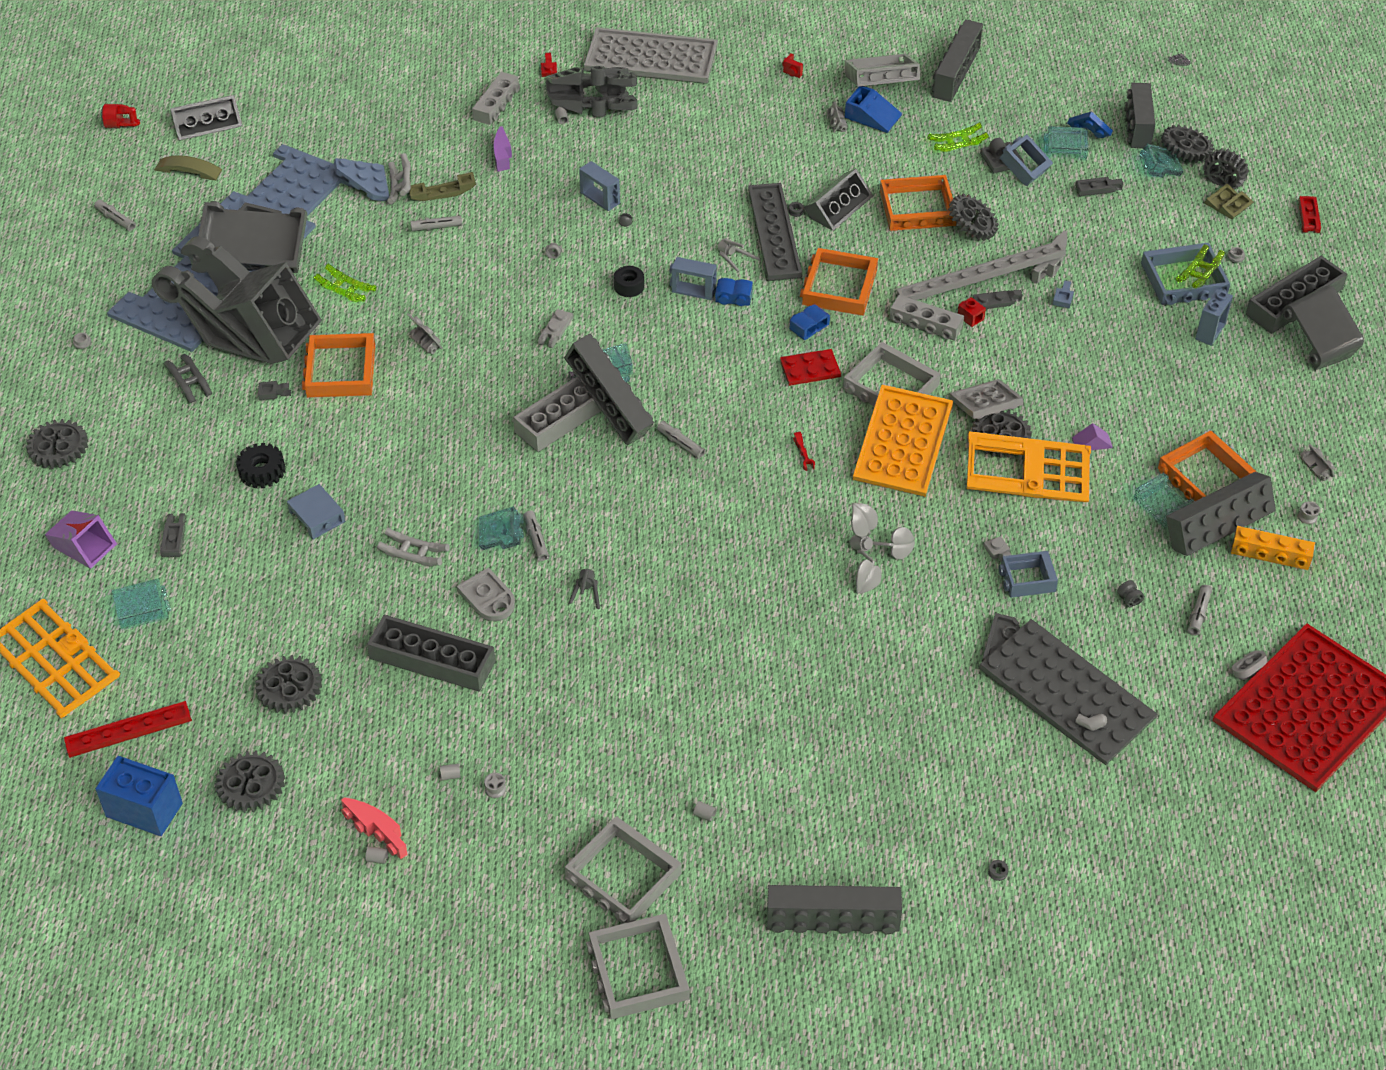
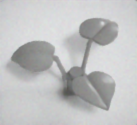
[850,503,915,594]

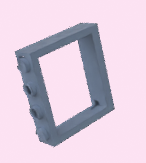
[1141,242,1230,305]

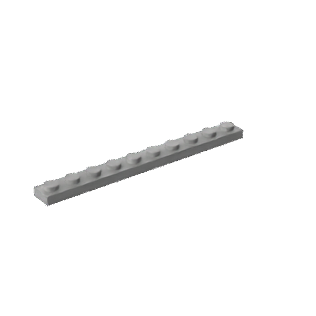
[897,241,1066,300]

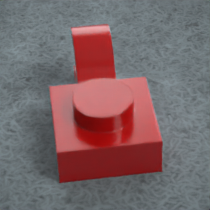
[541,52,557,77]

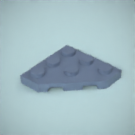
[334,158,389,201]

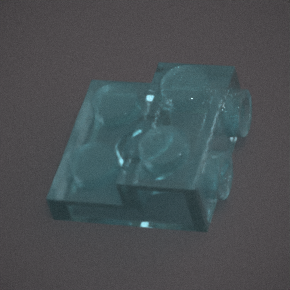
[1139,144,1183,178]
[479,506,524,550]

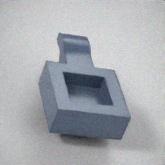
[1053,280,1074,309]

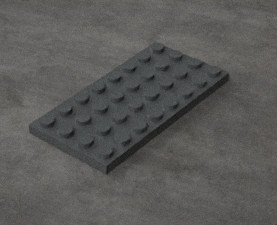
[979,619,1158,765]

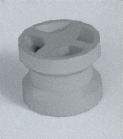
[1298,501,1320,524]
[484,773,506,798]

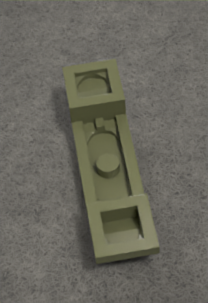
[154,155,222,181]
[409,172,476,201]

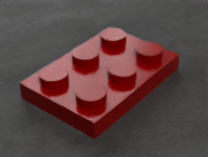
[780,349,841,386]

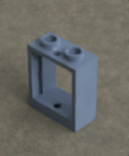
[1000,134,1053,186]
[579,161,620,211]
[669,257,717,300]
[1195,289,1233,346]
[999,551,1058,598]

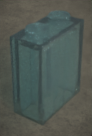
[112,578,171,630]

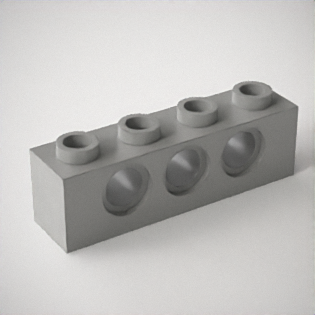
[472,72,520,125]
[890,295,964,340]

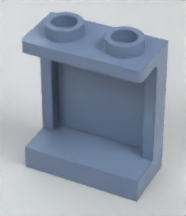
[287,484,346,539]

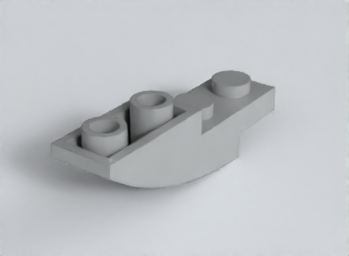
[1031,230,1067,284]

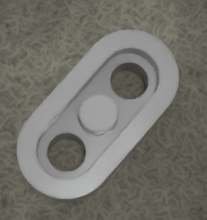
[1232,650,1268,680]

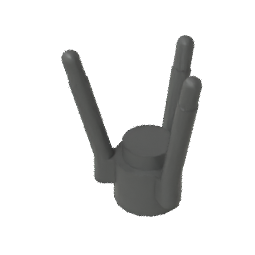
[569,569,600,609]

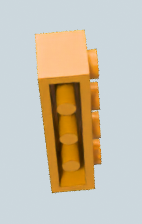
[1231,526,1315,570]

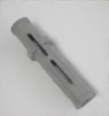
[94,199,136,231]
[410,215,462,231]
[657,421,706,459]
[523,511,550,562]
[1187,585,1212,636]

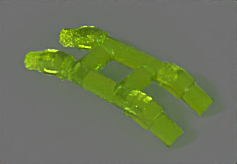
[927,122,989,152]
[1176,244,1225,289]
[314,263,377,302]

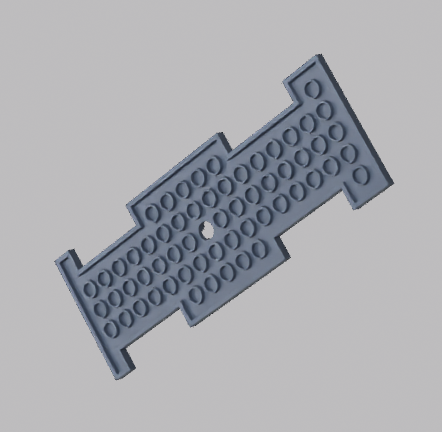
[107,144,355,352]

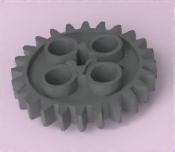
[1161,124,1214,163]
[948,193,999,241]
[971,410,1032,458]
[26,419,89,469]
[255,655,322,714]
[215,750,285,813]

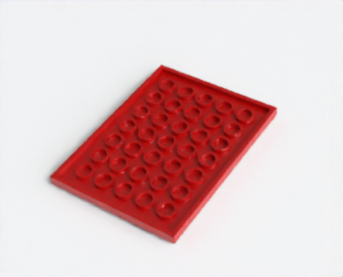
[1212,623,1386,792]

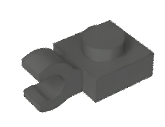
[258,381,291,400]

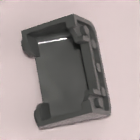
[1281,285,1364,371]

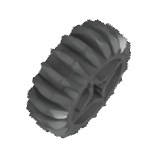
[1203,148,1249,190]

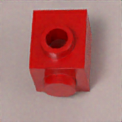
[957,297,986,327]

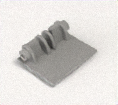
[407,314,443,354]

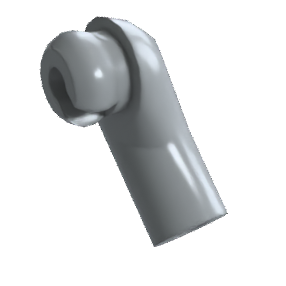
[1075,714,1107,731]

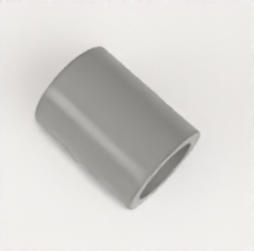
[555,107,569,124]
[440,763,461,780]
[693,801,717,822]
[365,846,388,864]

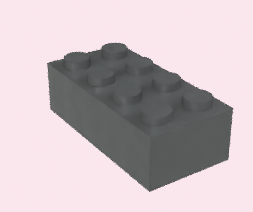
[1124,82,1156,149]

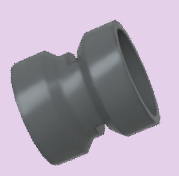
[1117,580,1145,607]

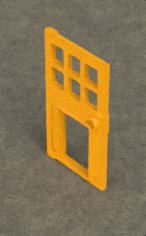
[966,431,1091,502]

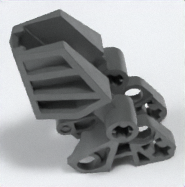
[546,66,638,117]

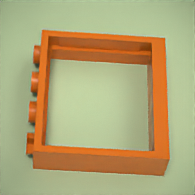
[880,175,957,231]
[800,248,878,316]
[302,333,376,398]
[1158,431,1257,502]

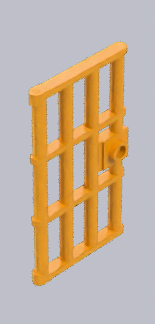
[0,599,120,719]

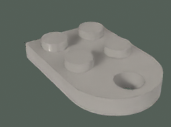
[457,568,515,621]

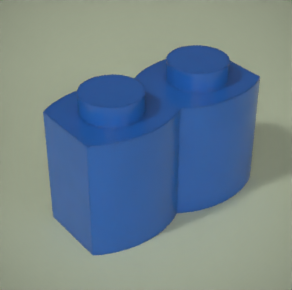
[715,278,753,306]
[789,304,830,340]

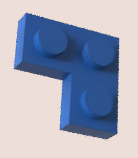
[1067,111,1113,138]

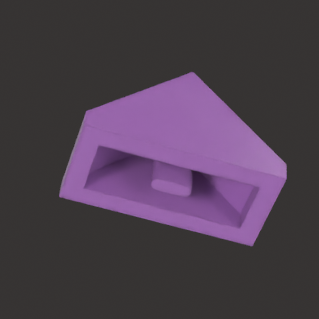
[1072,423,1113,450]

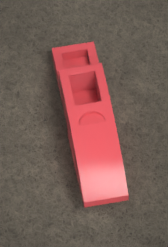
[341,797,408,859]

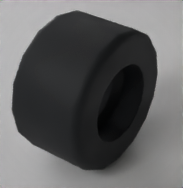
[614,266,644,297]

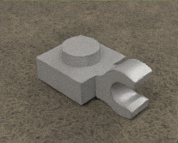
[984,536,1011,563]

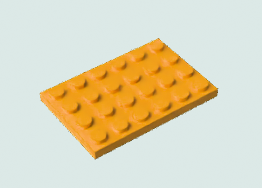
[853,385,953,497]

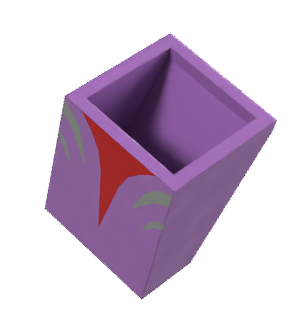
[45,510,117,569]

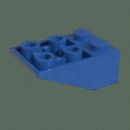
[845,86,902,133]

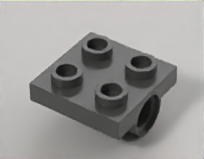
[980,138,1024,174]

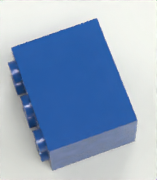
[95,756,183,836]

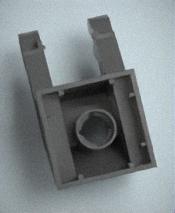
[152,236,322,364]

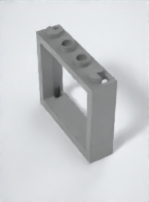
[845,53,920,87]
[843,342,941,407]
[565,816,682,923]
[586,913,690,1019]

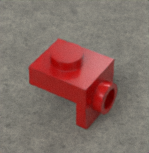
[782,53,803,78]

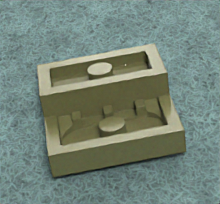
[1204,184,1254,219]

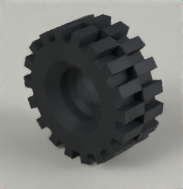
[236,443,286,489]

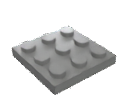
[950,379,1024,419]

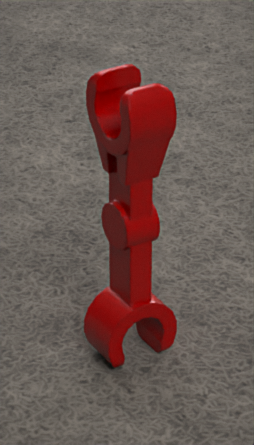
[793,431,815,471]

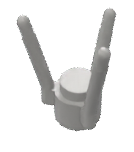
[718,238,760,271]

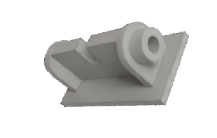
[827,101,848,133]
[1301,444,1335,481]

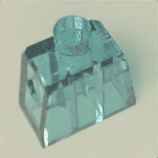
[603,343,633,382]

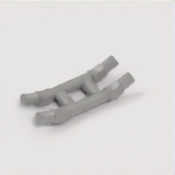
[387,153,411,204]
[376,528,450,566]

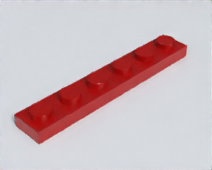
[64,701,192,758]

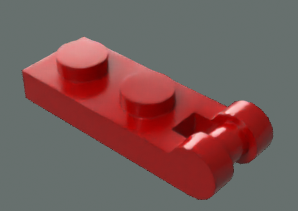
[1298,196,1321,233]

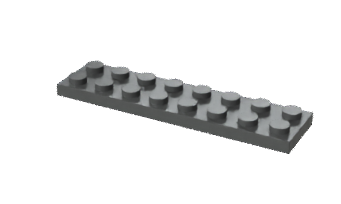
[748,183,802,281]

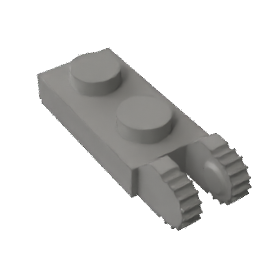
[538,309,573,348]

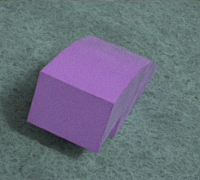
[494,126,512,172]

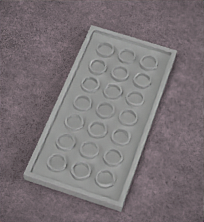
[584,27,718,83]

